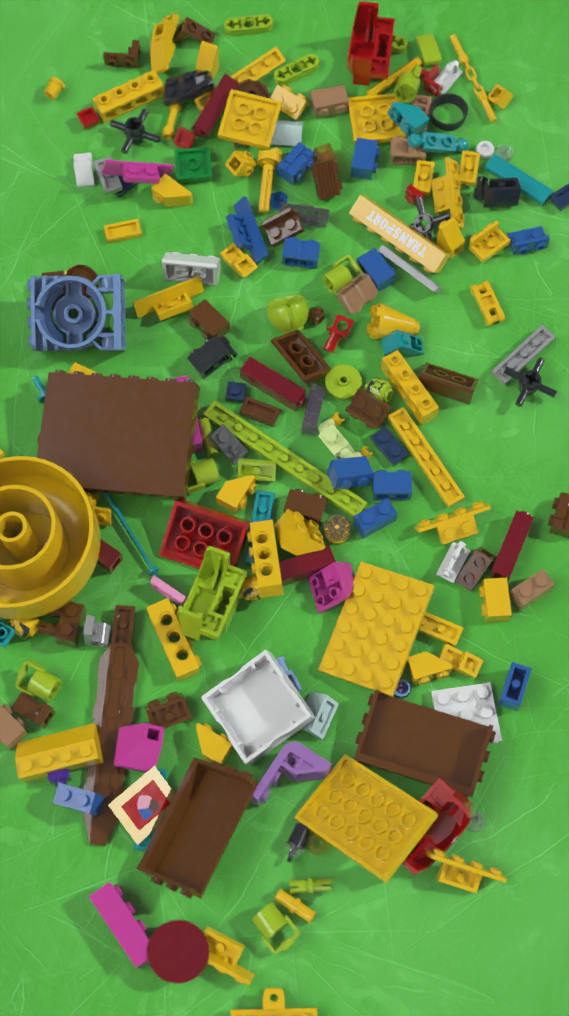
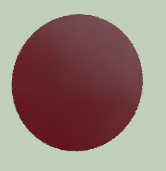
[147,920,209,984]

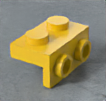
[270,85,310,121]
[469,221,510,263]

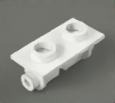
[430,60,463,94]
[436,541,470,583]

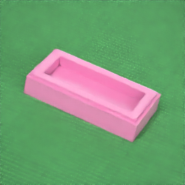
[150,576,186,607]

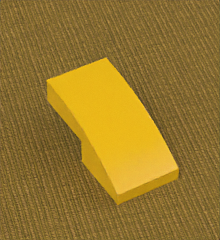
[220,242,258,278]
[438,643,483,678]

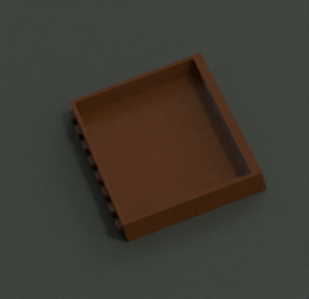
[37,370,200,500]

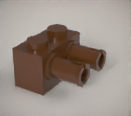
[37,602,87,648]

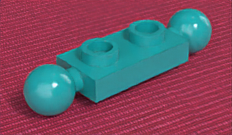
[407,132,469,154]

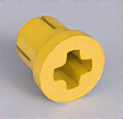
[43,76,66,100]

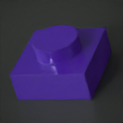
[48,769,72,787]

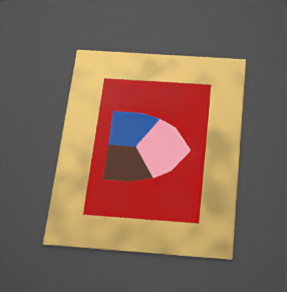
[109,766,175,845]

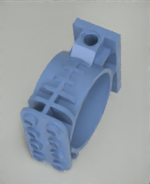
[27,274,126,352]

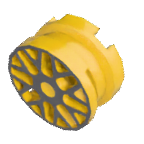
[324,515,350,545]

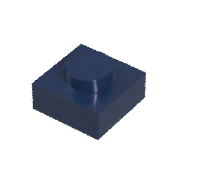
[225,381,247,403]

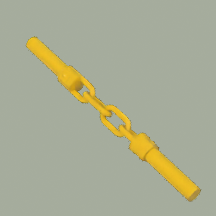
[450,34,497,123]

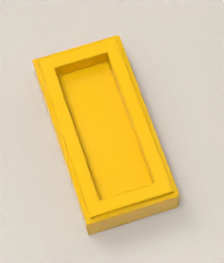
[103,219,142,244]

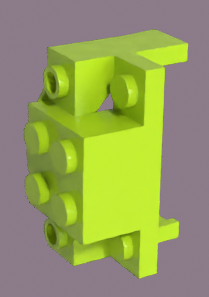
[177,546,248,641]

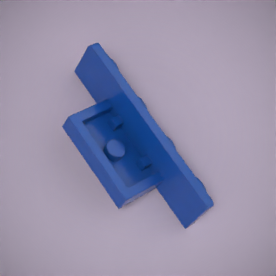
[226,196,268,265]

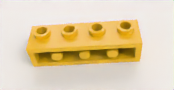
[93,70,164,123]

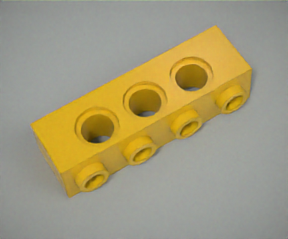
[381,350,439,426]
[247,520,284,598]
[146,598,202,682]

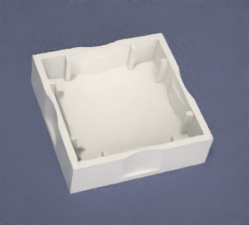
[201,650,316,765]

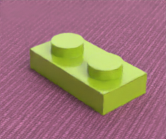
[237,458,277,482]

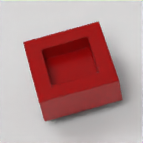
[76,106,100,130]
[173,127,196,149]
[405,184,424,207]

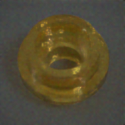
[308,834,328,855]

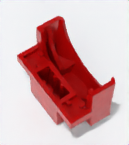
[347,1,395,86]
[402,777,474,874]

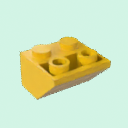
[274,509,325,556]

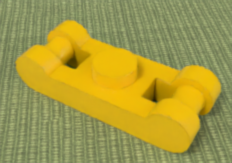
[470,280,505,326]

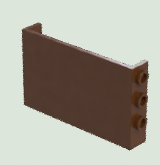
[354,689,496,799]
[137,757,258,899]

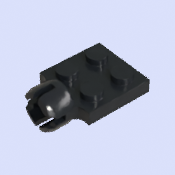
[163,70,214,107]

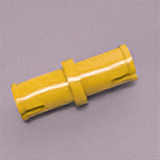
[274,889,317,924]

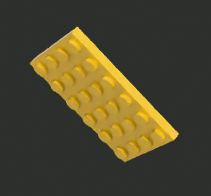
[318,562,435,697]
[294,754,438,883]

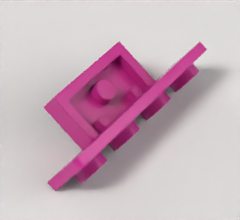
[101,160,174,184]

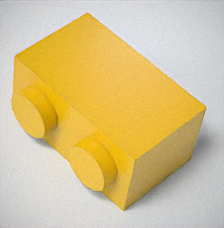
[479,578,512,622]

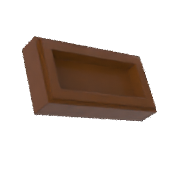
[239,396,281,428]

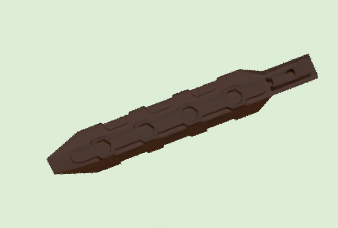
[83,605,139,846]

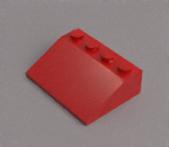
[159,499,252,569]

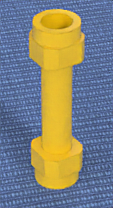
[162,103,181,140]

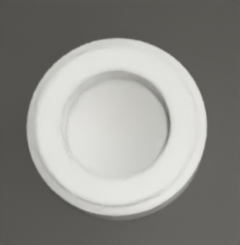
[476,141,494,159]

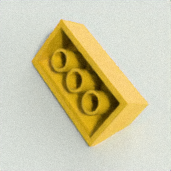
[15,723,104,783]

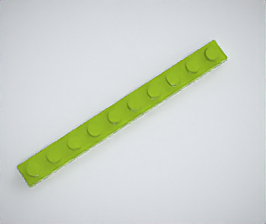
[203,400,368,518]

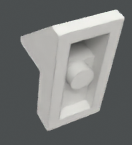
[73,152,95,188]

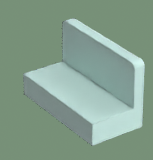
[271,121,303,146]
[300,692,339,740]

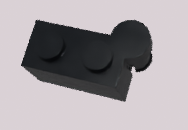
[473,176,521,208]
[187,335,238,380]

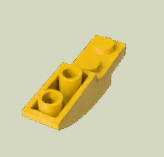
[150,13,180,74]

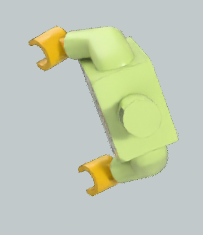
[318,412,373,459]

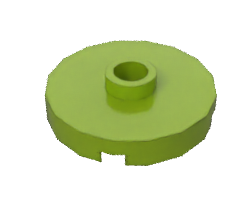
[325,365,362,400]

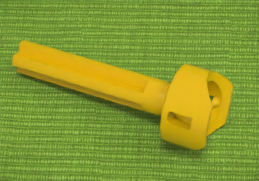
[257,147,282,214]

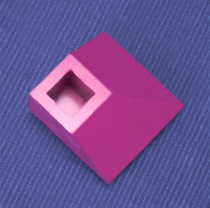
[308,562,355,614]
[114,723,164,773]

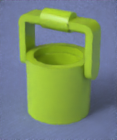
[394,65,422,103]
[322,255,364,295]
[187,458,220,494]
[15,659,62,702]
[252,902,300,954]

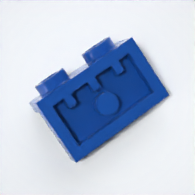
[507,226,550,255]

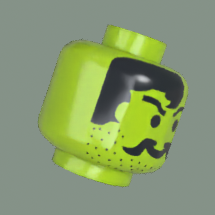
[364,377,393,402]

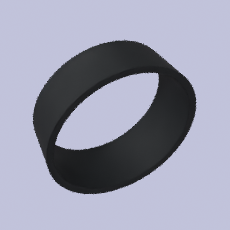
[430,93,468,131]

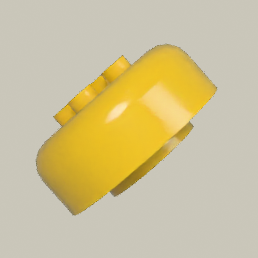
[0,456,100,620]

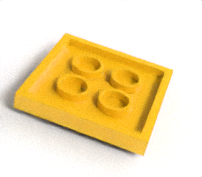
[218,89,282,150]
[348,93,406,145]

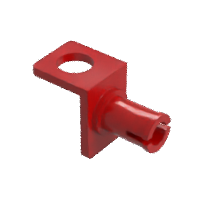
[418,64,441,97]
[323,314,354,353]

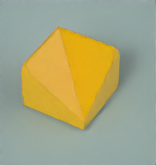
[488,84,514,109]

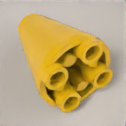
[366,303,420,340]

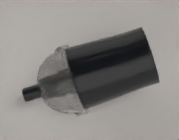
[284,823,311,863]

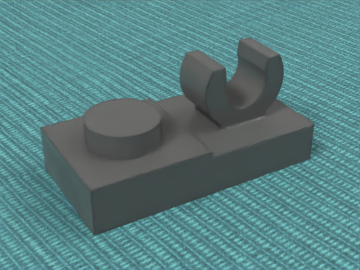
[209,424,248,465]

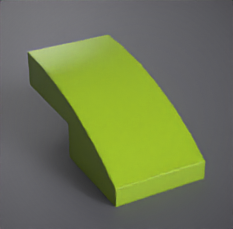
[416,33,442,66]

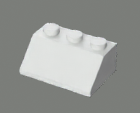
[162,252,221,286]

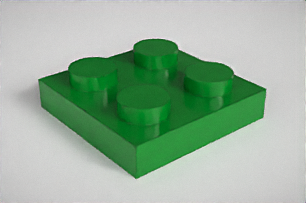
[175,147,213,183]

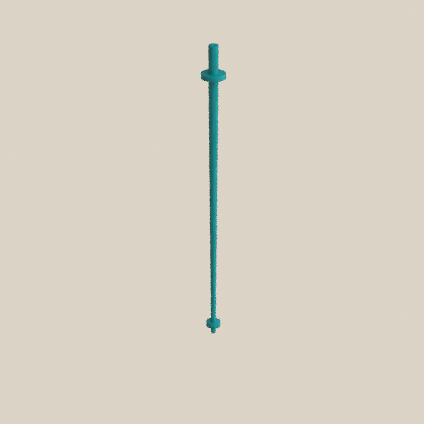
[32,376,159,578]

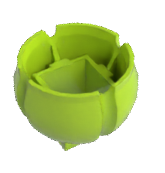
[267,295,309,334]

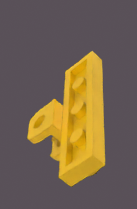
[231,988,317,1016]

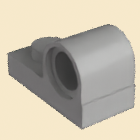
[94,156,122,195]
[83,615,111,647]

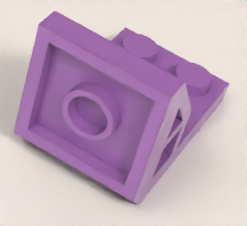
[251,741,332,807]

